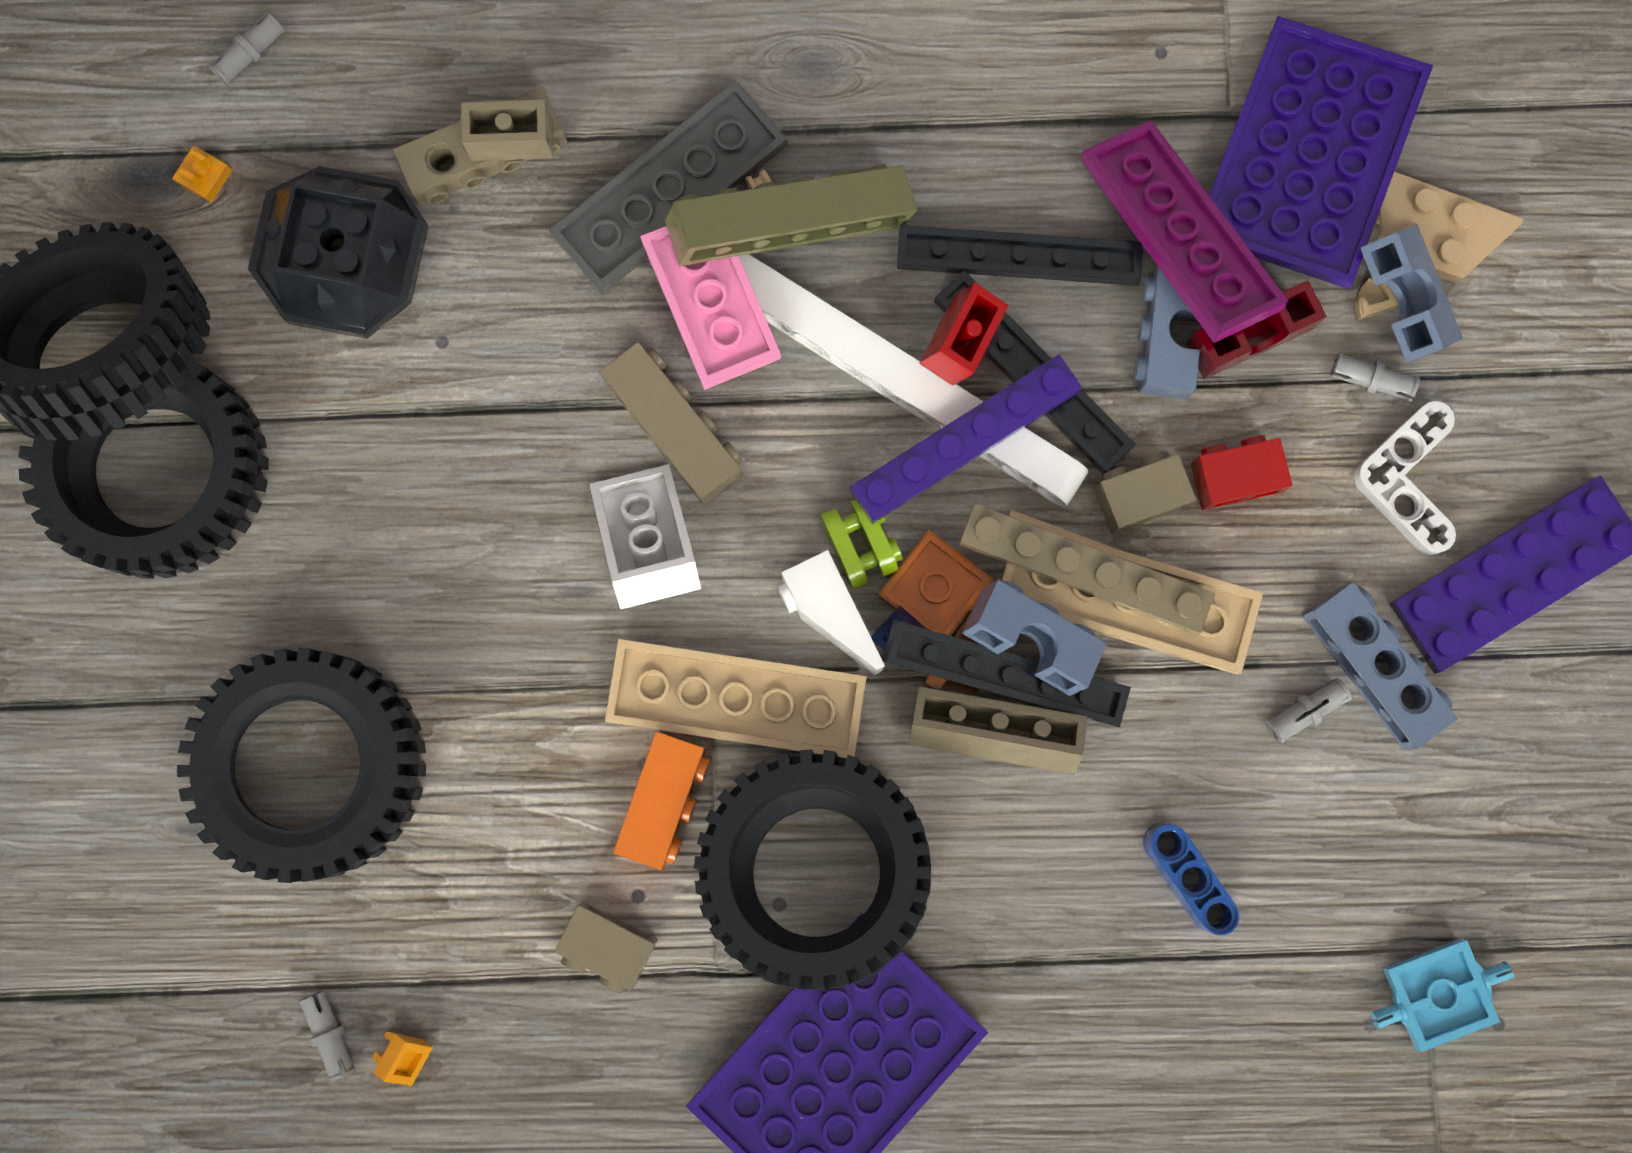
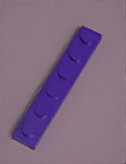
[850,354,1082,524]

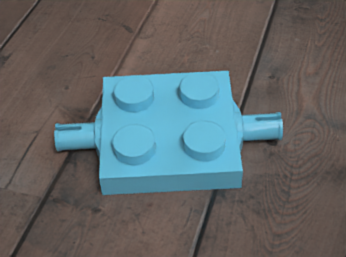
[1370,938,1514,1052]

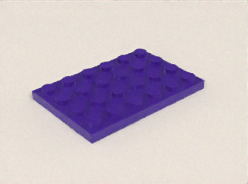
[1209,16,1433,289]
[686,912,988,1153]

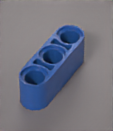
[1143,824,1239,935]

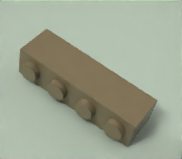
[599,342,743,506]
[908,686,1088,774]

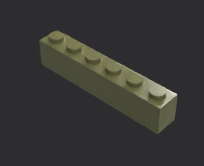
[665,164,918,266]

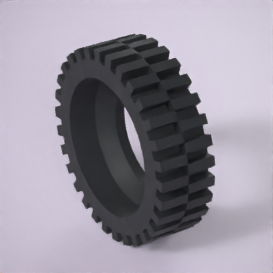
[0,222,211,440]
[18,363,269,579]
[177,648,426,883]
[694,749,931,990]

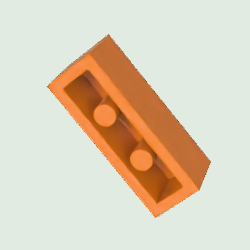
[613,732,711,870]

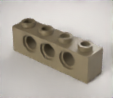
[393,86,568,206]

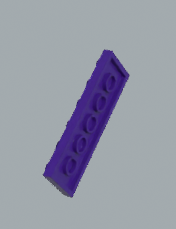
[1389,475,1632,674]

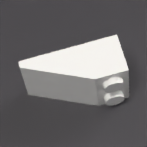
[589,464,701,610]
[778,550,885,675]

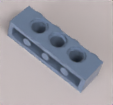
[1302,582,1458,750]

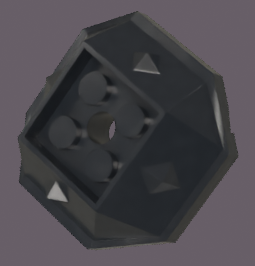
[248,166,429,339]

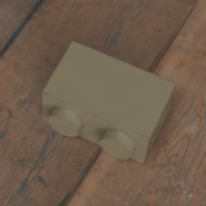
[461,99,554,161]
[1094,452,1197,534]
[554,902,658,993]

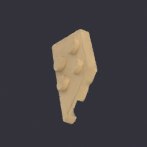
[1376,172,1523,283]

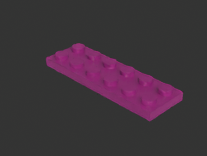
[1081,120,1288,343]

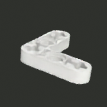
[1354,401,1456,555]

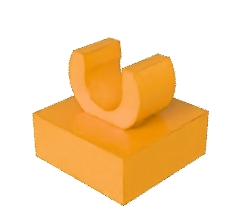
[172,145,233,203]
[373,1032,433,1086]

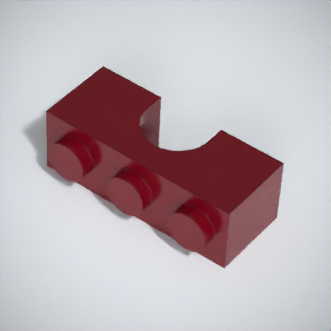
[1186,280,1327,379]

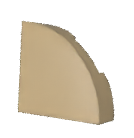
[1355,276,1398,320]

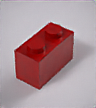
[919,282,1009,386]
[1191,435,1293,511]

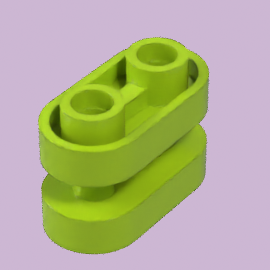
[820,499,903,590]

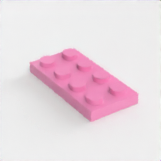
[640,226,781,390]

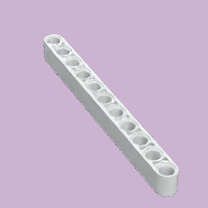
[739,254,1088,507]

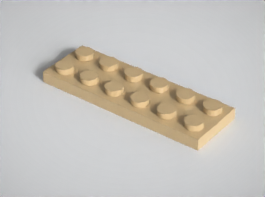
[1001,522,1263,675]
[605,639,867,758]

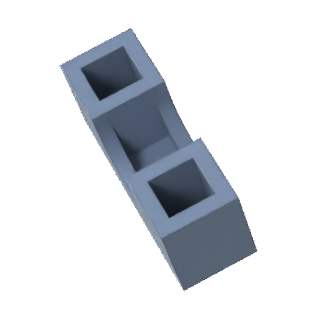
[1360,224,1463,362]
[1134,267,1200,399]
[962,579,1107,696]

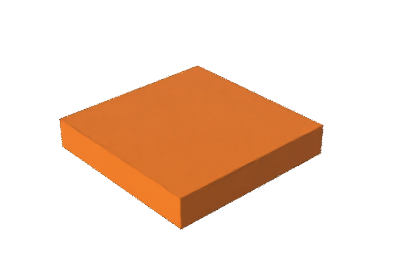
[878,529,994,636]

